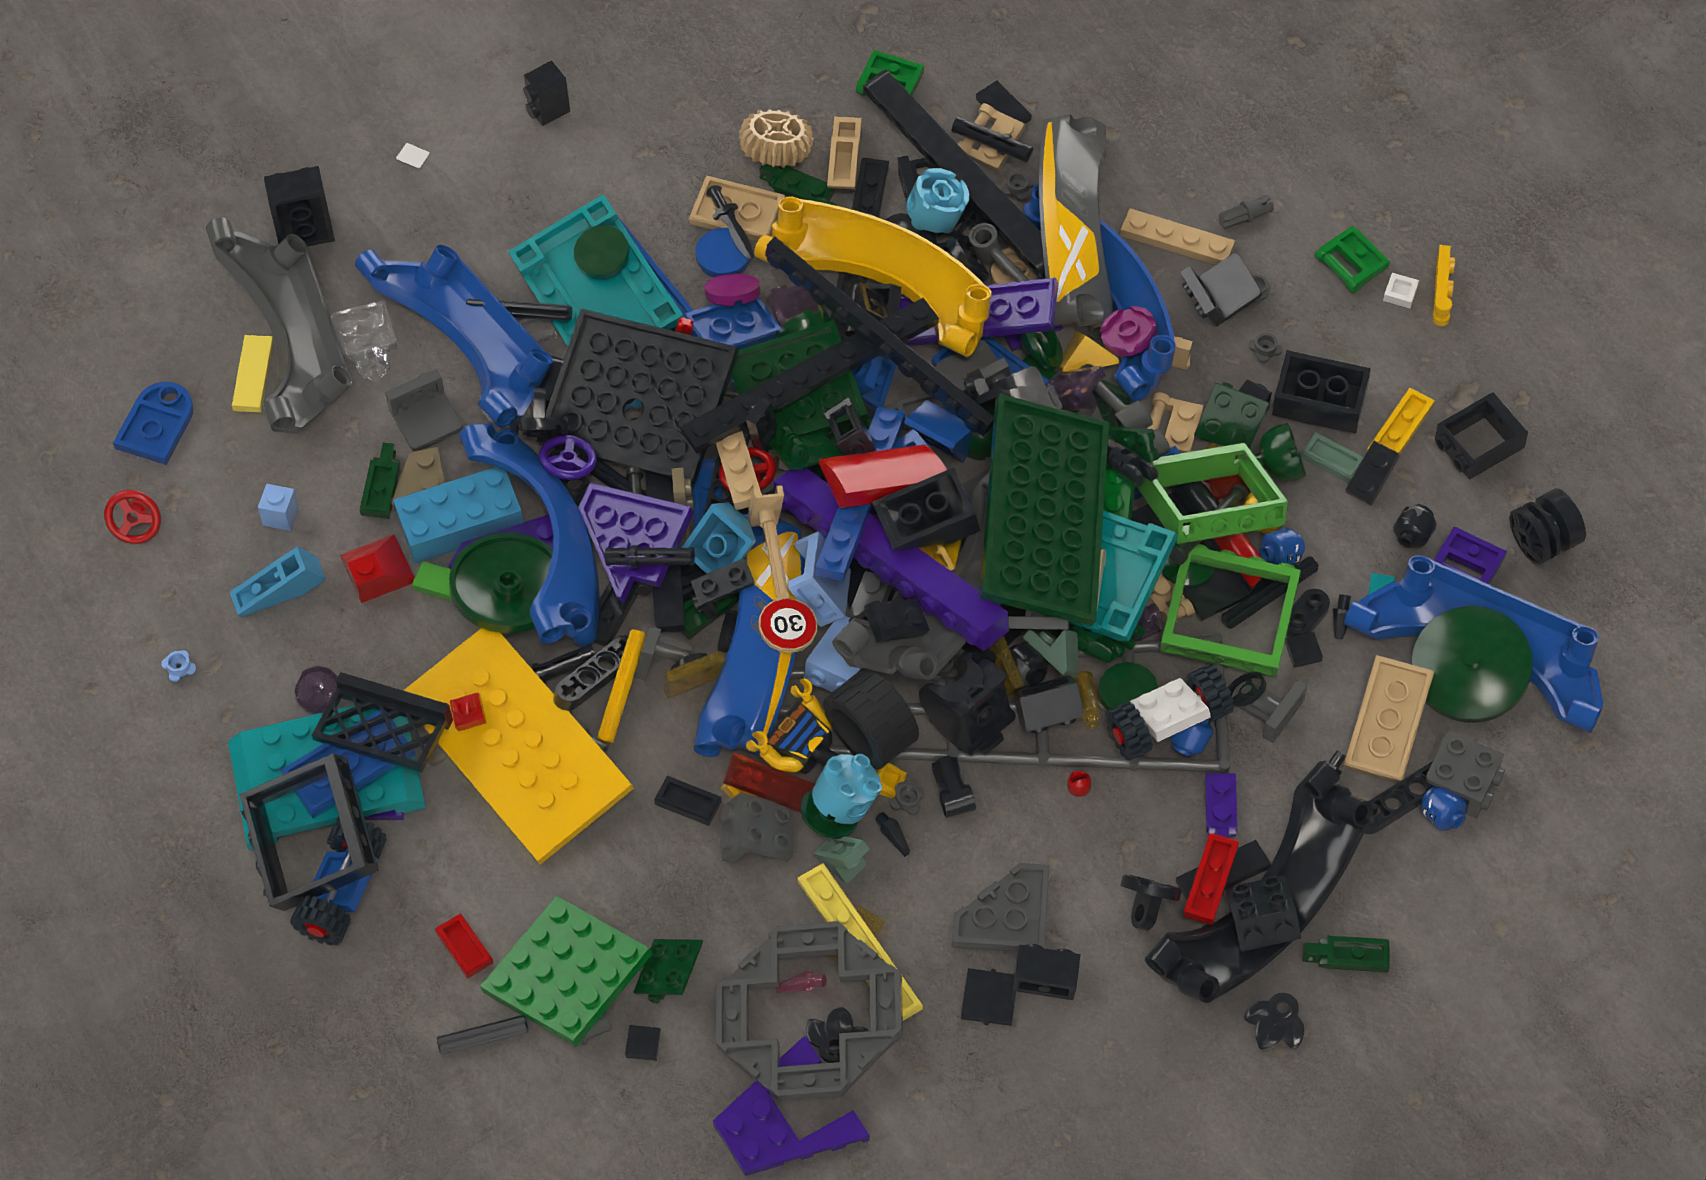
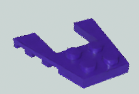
[713,1036,870,1176]

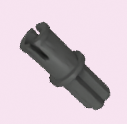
[1219,195,1274,228]

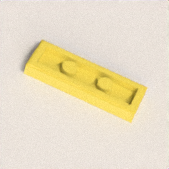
[232,335,274,413]

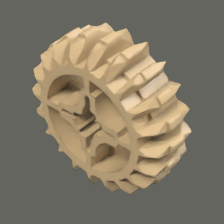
[739,109,813,168]

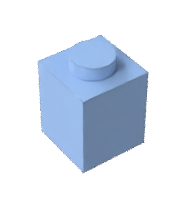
[258,483,299,531]

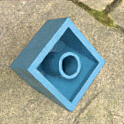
[682,502,756,574]

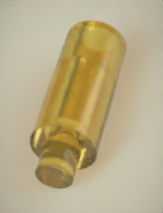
[1073,671,1101,728]

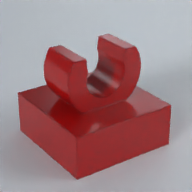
[450,692,487,731]

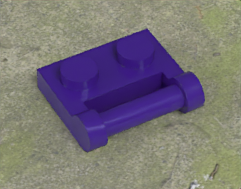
[1434,526,1507,585]

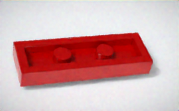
[1183,833,1239,925]

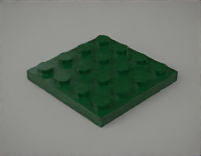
[732,320,868,451]

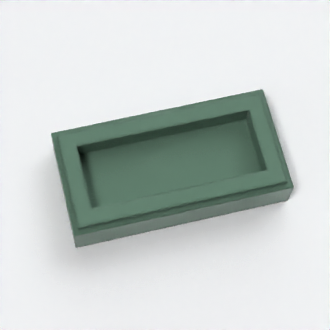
[1301,432,1364,483]

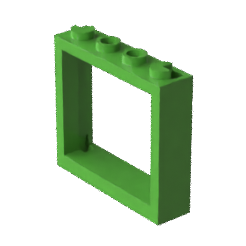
[1136,443,1288,544]
[1160,544,1301,678]

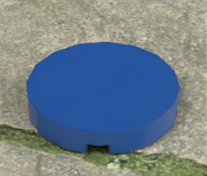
[696,228,751,278]

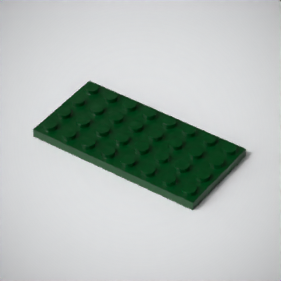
[979,393,1109,626]

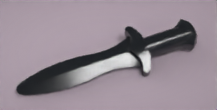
[706,185,754,260]

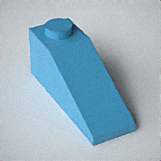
[230,546,326,617]

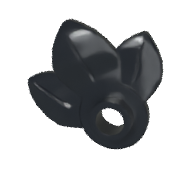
[1244,993,1304,1050]
[806,1007,868,1063]

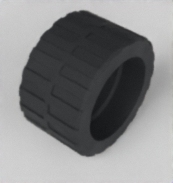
[823,668,919,770]

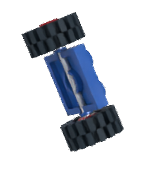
[290,816,387,946]

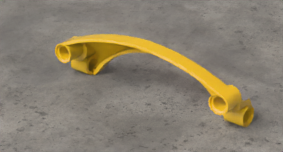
[754,197,991,357]

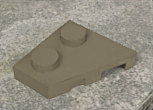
[392,447,445,511]
[672,468,694,546]

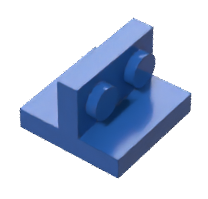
[852,356,897,410]

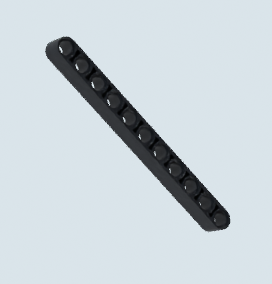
[863,69,1046,279]

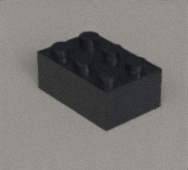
[264,166,335,247]
[1272,350,1371,433]

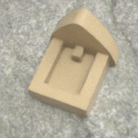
[1172,336,1193,369]

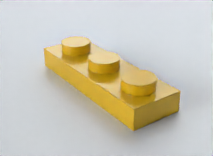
[1367,388,1435,455]

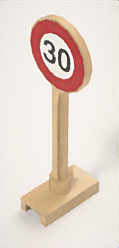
[747,485,817,653]

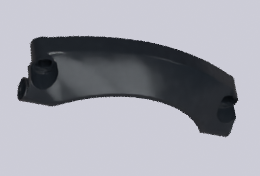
[1145,761,1373,1003]

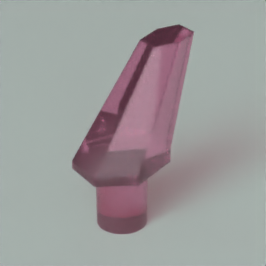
[775,971,827,993]

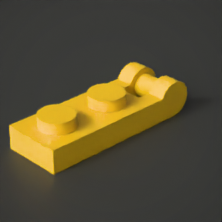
[1432,245,1455,326]

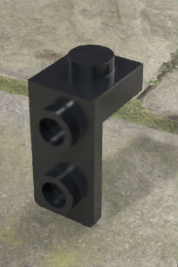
[691,559,755,620]

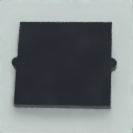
[961,968,1016,1026]

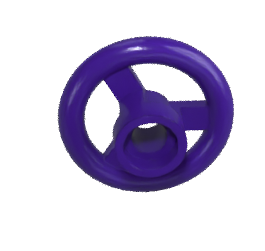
[539,435,597,480]

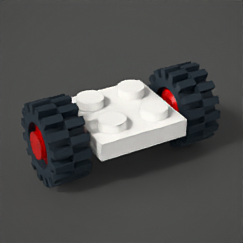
[1105,663,1234,761]

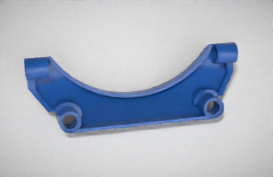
[355,244,553,427]
[1344,555,1603,733]

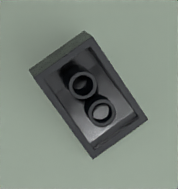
[872,467,981,551]

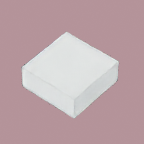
[1383,273,1419,308]

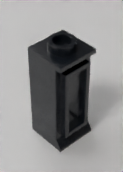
[824,397,876,455]

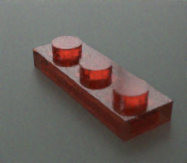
[723,753,815,813]

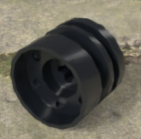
[1509,488,1586,565]

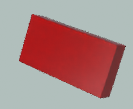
[435,913,493,979]

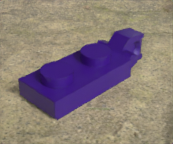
[1205,773,1237,838]

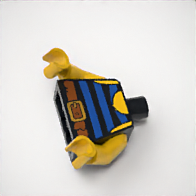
[746,678,838,774]

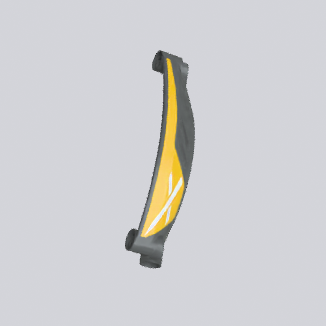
[1039,114,1113,340]

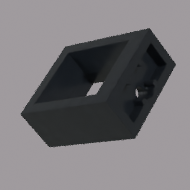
[1435,392,1528,480]

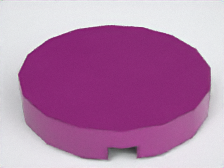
[705,274,760,306]
[1101,306,1158,356]

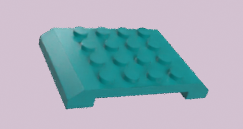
[508,194,684,347]
[1070,511,1178,641]
[228,704,426,850]

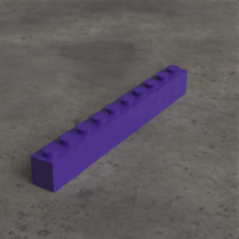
[773,468,1009,652]

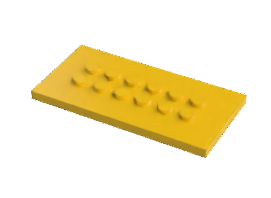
[403,628,634,865]

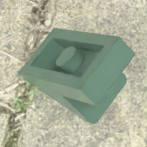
[1023,629,1079,678]
[813,836,870,883]

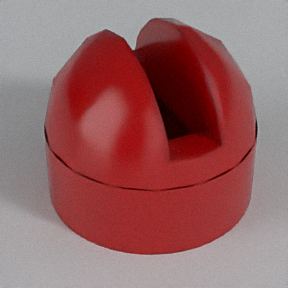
[1067,770,1091,797]

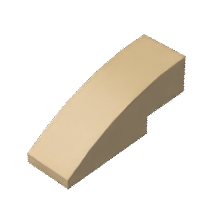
[827,116,862,190]

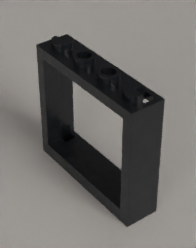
[239,753,379,911]

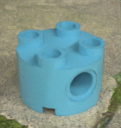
[906,168,969,233]
[812,754,882,824]

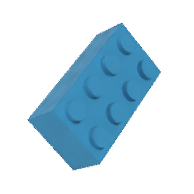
[393,467,523,564]

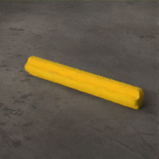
[597,629,646,743]

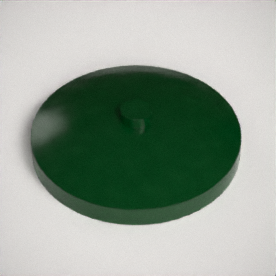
[449,533,553,633]
[1412,606,1532,723]

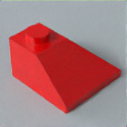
[340,534,415,603]

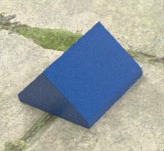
[904,400,974,463]

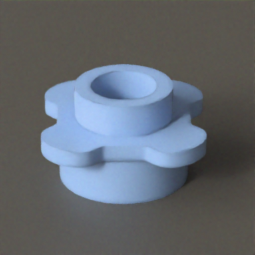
[161,650,196,682]

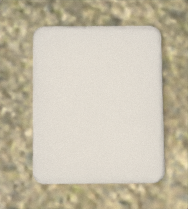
[396,143,429,168]

